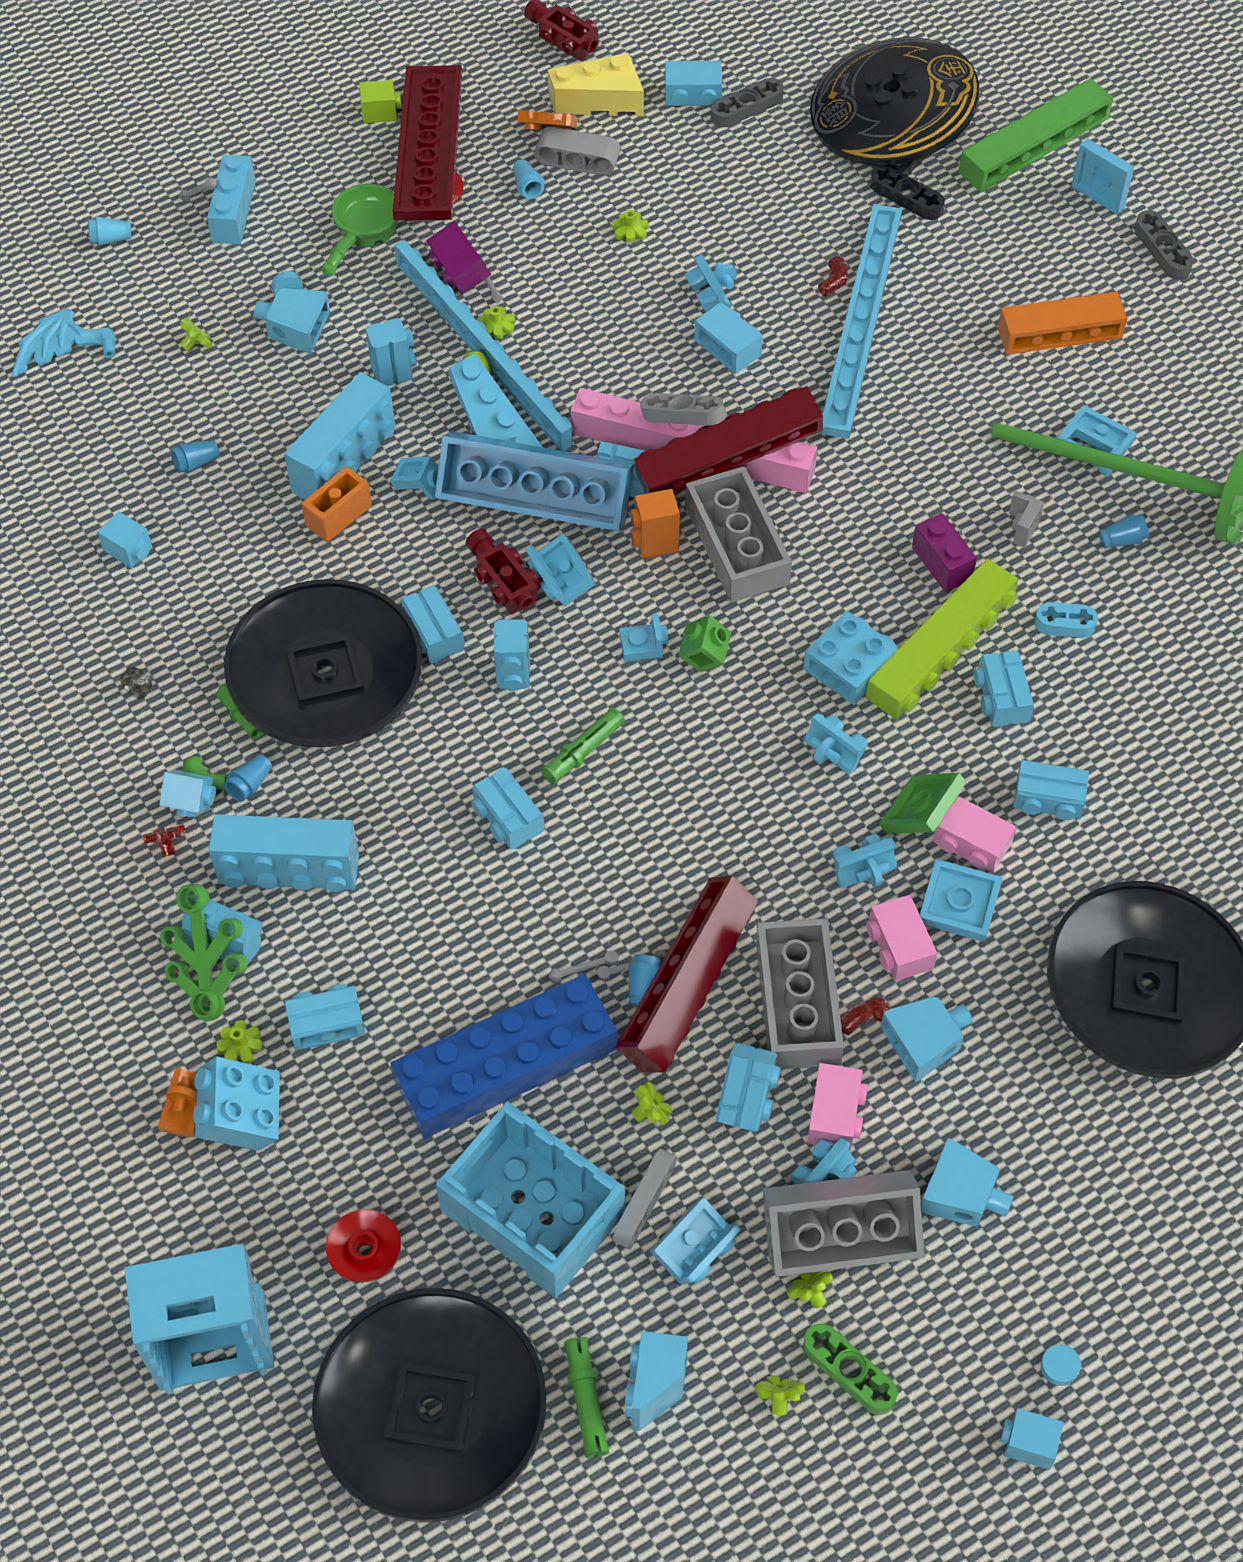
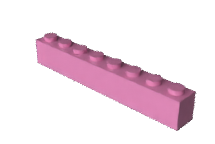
[571,388,818,493]

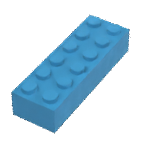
[435,431,634,531]

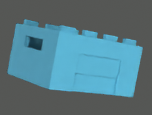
[436,1101,625,1298]
[125,1244,274,1394]

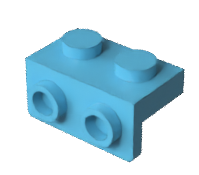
[526,533,596,606]
[650,1197,741,1284]

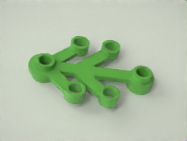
[160,884,248,1021]

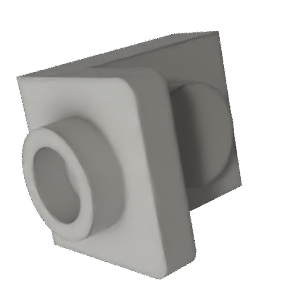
[1009,491,1044,548]

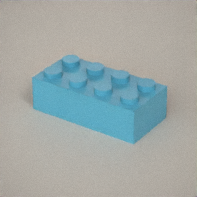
[284,372,395,500]
[209,814,359,892]

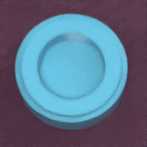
[271,271,303,296]
[1041,1344,1081,1386]

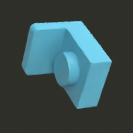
[390,456,439,499]
[620,614,668,662]

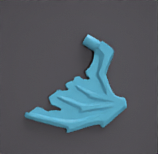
[12,309,116,377]

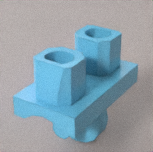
[684,254,737,311]
[803,713,868,775]
[833,833,897,889]
[791,1137,857,1185]

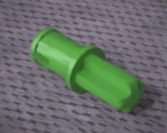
[216,684,264,740]

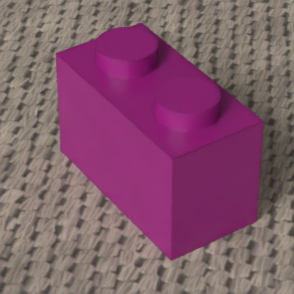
[426,220,492,295]
[912,513,977,593]

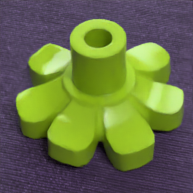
[612,210,649,242]
[477,306,515,339]
[180,317,212,351]
[216,1020,263,1064]
[632,1082,672,1125]
[786,1270,834,1308]
[755,1376,805,1416]

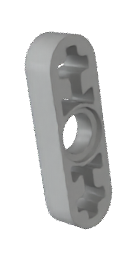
[640,393,726,426]
[612,1148,677,1250]

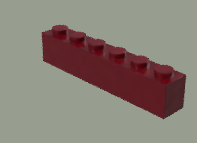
[634,386,823,494]
[615,876,758,1073]

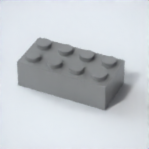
[685,466,792,603]
[756,918,844,1069]
[763,1170,925,1277]

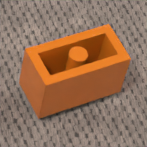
[301,466,372,543]
[630,489,680,559]

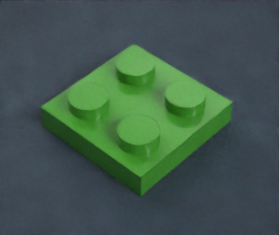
[879,773,966,833]

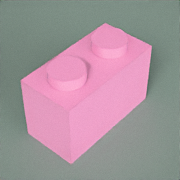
[933,797,1017,873]
[866,895,938,981]
[807,1063,868,1151]

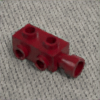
[524,0,599,61]
[465,528,539,615]

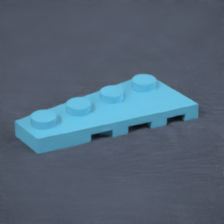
[448,353,542,447]

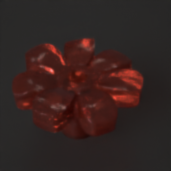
[143,825,186,857]

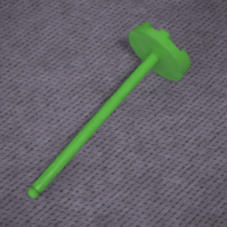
[991,423,1243,545]

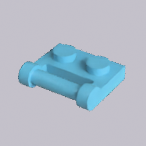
[1057,405,1137,477]

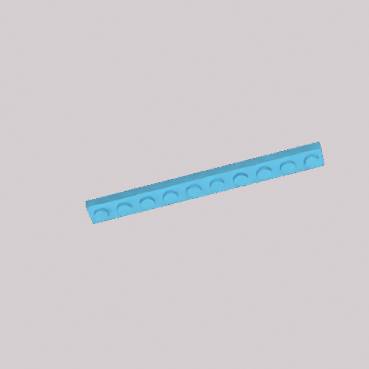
[819,204,902,439]
[395,240,573,451]

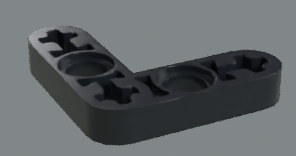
[870,157,945,220]

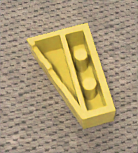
[548,53,644,116]

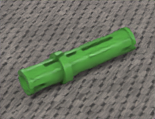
[541,707,625,785]
[564,1337,610,1458]

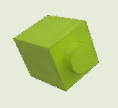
[360,80,402,123]

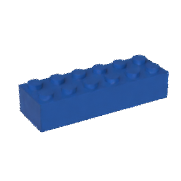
[390,973,618,1140]

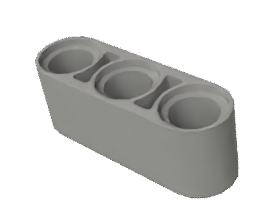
[534,127,621,176]

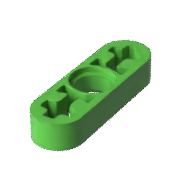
[803,1323,898,1415]

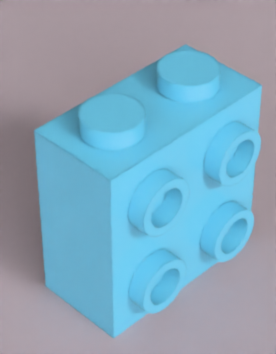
[803,611,898,705]
[193,1056,280,1151]

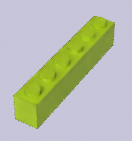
[866,558,1019,720]

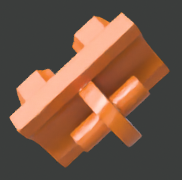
[158,1067,197,1137]

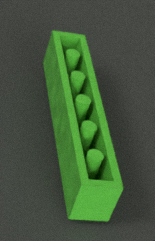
[959,78,1113,192]

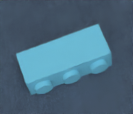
[207,154,256,245]

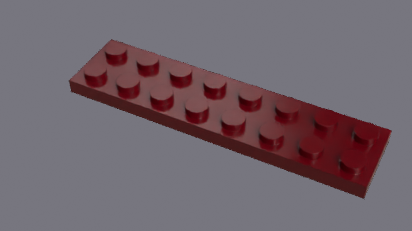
[392,65,462,221]

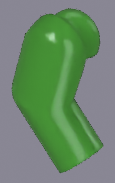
[182,756,227,791]

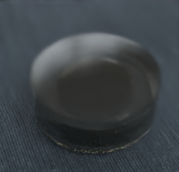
[119,667,153,699]

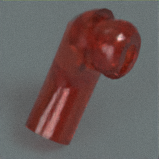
[818,256,848,297]
[841,996,891,1035]

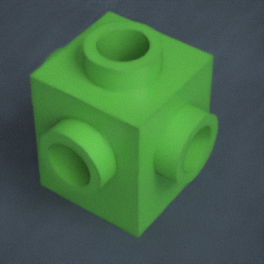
[678,615,731,673]

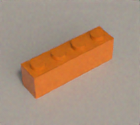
[998,291,1127,355]

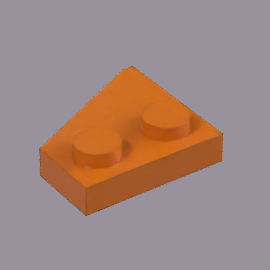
[517,110,578,131]

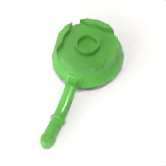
[322,183,398,276]

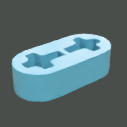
[1034,602,1098,638]

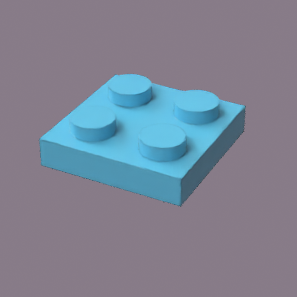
[1071,138,1135,215]
[920,859,1003,942]

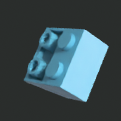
[625,1331,688,1431]

